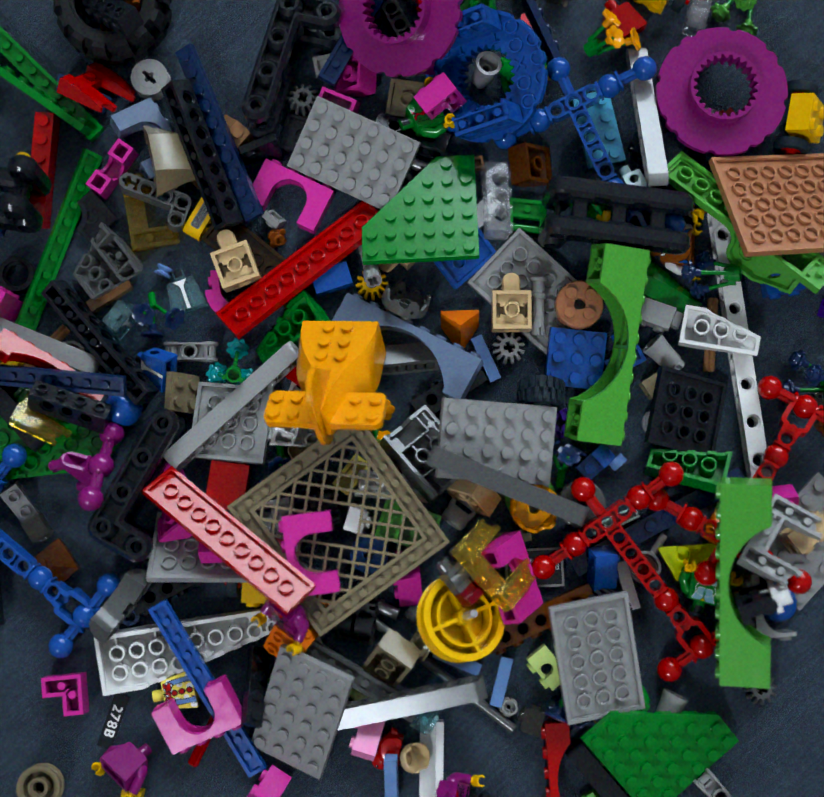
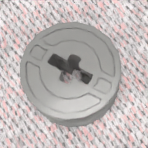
[130,59,171,101]

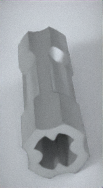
[358,245,382,288]

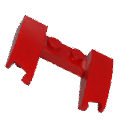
[57,62,135,112]

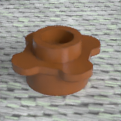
[268,228,287,248]

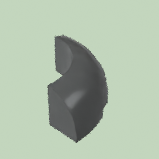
[89,569,152,645]

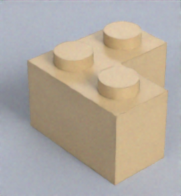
[447,479,501,517]

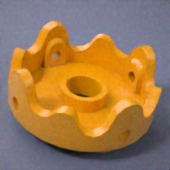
[510,484,557,533]

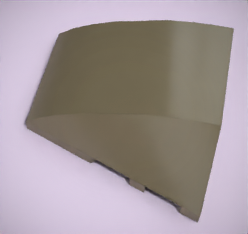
[143,125,195,197]

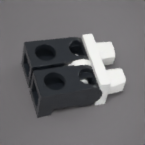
[734,580,793,626]

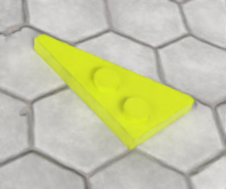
[657,543,716,581]

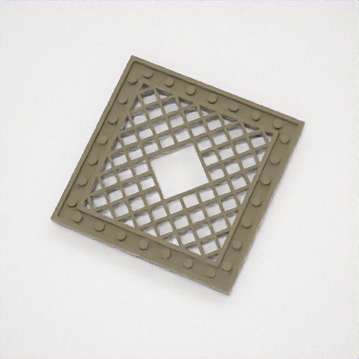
[227,429,450,637]

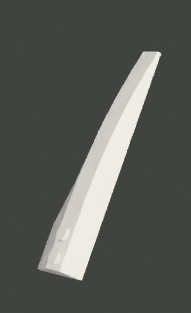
[94,608,275,696]

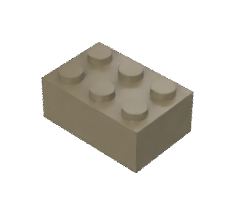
[361,628,422,688]

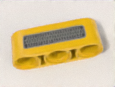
[183,197,212,241]

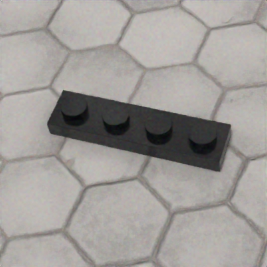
[241,645,269,729]

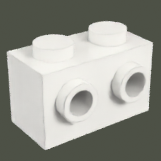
[343,506,373,534]

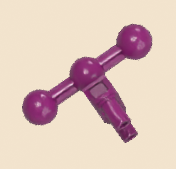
[48,422,124,511]

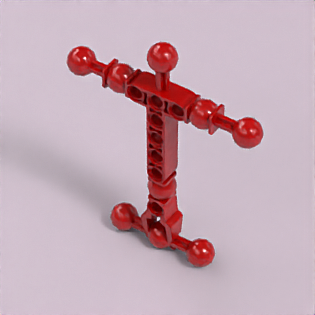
[648,376,824,594]
[531,462,719,682]

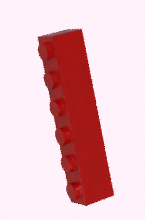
[30,112,60,229]

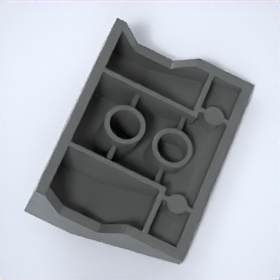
[379,405,458,504]

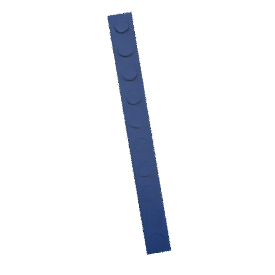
[148,598,267,778]

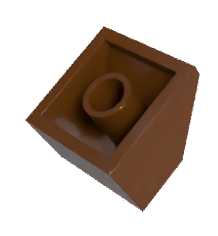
[508,142,552,187]

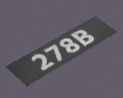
[97,693,130,749]

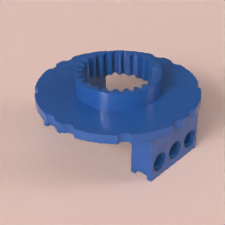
[425,3,548,143]

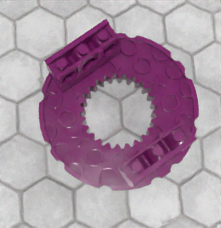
[339,0,463,77]
[655,27,788,157]

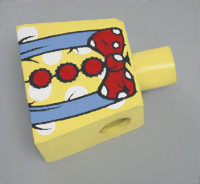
[152,671,201,709]

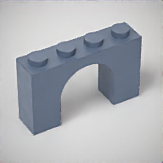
[110,97,172,182]

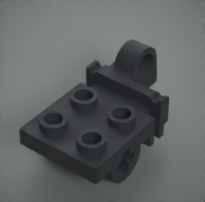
[333,573,380,645]

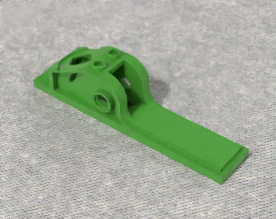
[667,151,824,294]

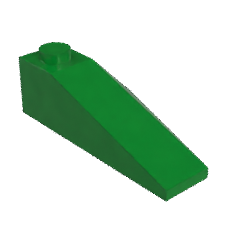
[644,262,702,314]
[256,290,330,363]

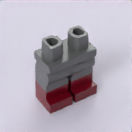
[436,545,497,607]

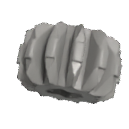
[493,332,525,364]

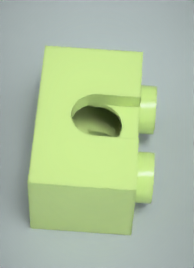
[526,643,560,691]

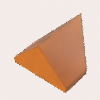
[441,310,479,350]

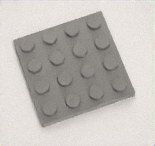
[192,382,275,465]

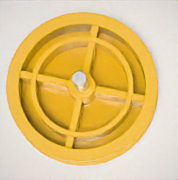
[416,578,505,663]

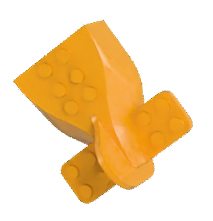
[264,321,387,445]

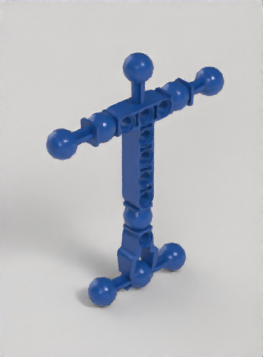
[494,56,686,232]
[0,443,121,658]

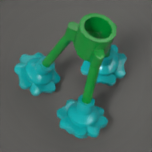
[206,337,253,385]

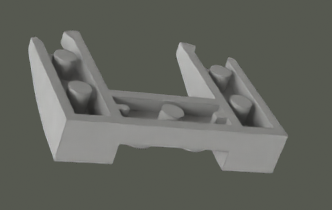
[736,494,822,586]

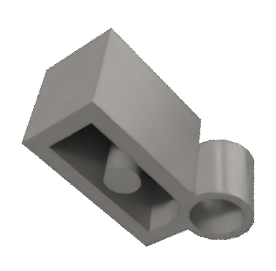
[639,297,684,334]

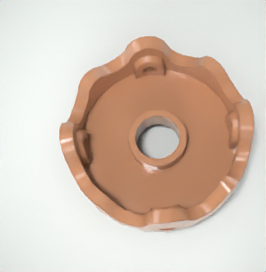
[554,281,604,330]

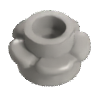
[499,697,518,717]

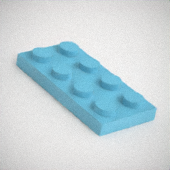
[572,92,626,170]

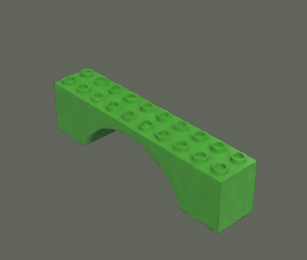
[564,243,651,446]
[715,477,772,689]

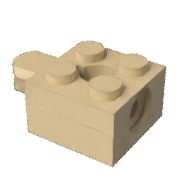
[210,230,262,293]
[491,273,532,332]
[776,510,824,555]

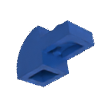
[575,444,616,480]

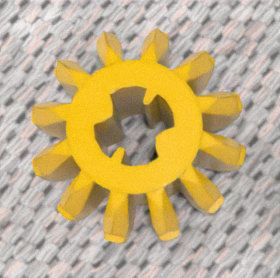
[356,271,388,301]

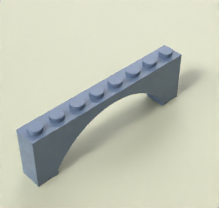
[332,293,484,399]

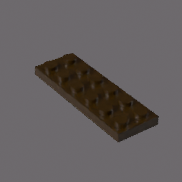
[201,223,308,309]

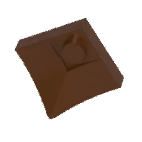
[35,538,80,592]

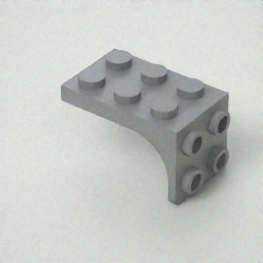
[740,573,797,641]

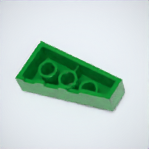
[644,449,733,494]

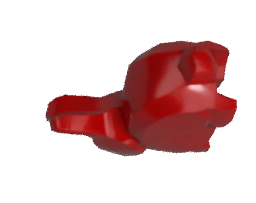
[365,727,404,770]

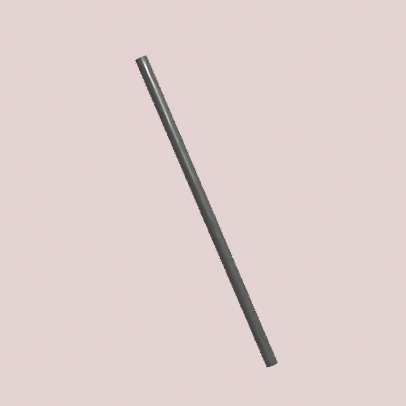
[298,558,516,733]

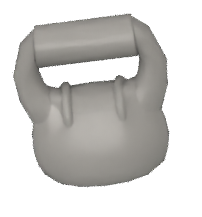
[442,498,476,530]

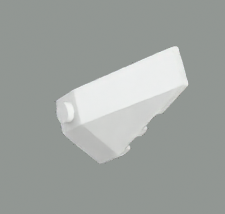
[678,305,761,356]

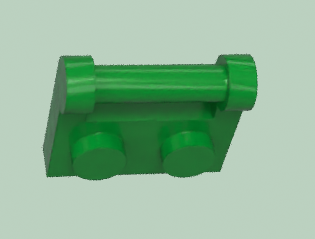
[506,197,547,234]

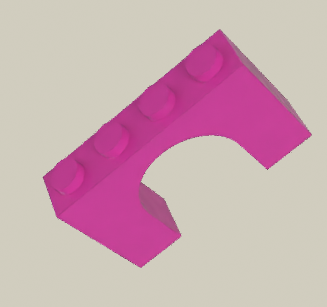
[253,159,335,235]
[278,510,341,596]
[480,531,543,624]
[151,674,243,755]

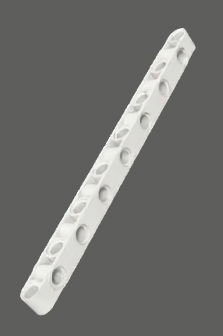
[707,213,771,478]

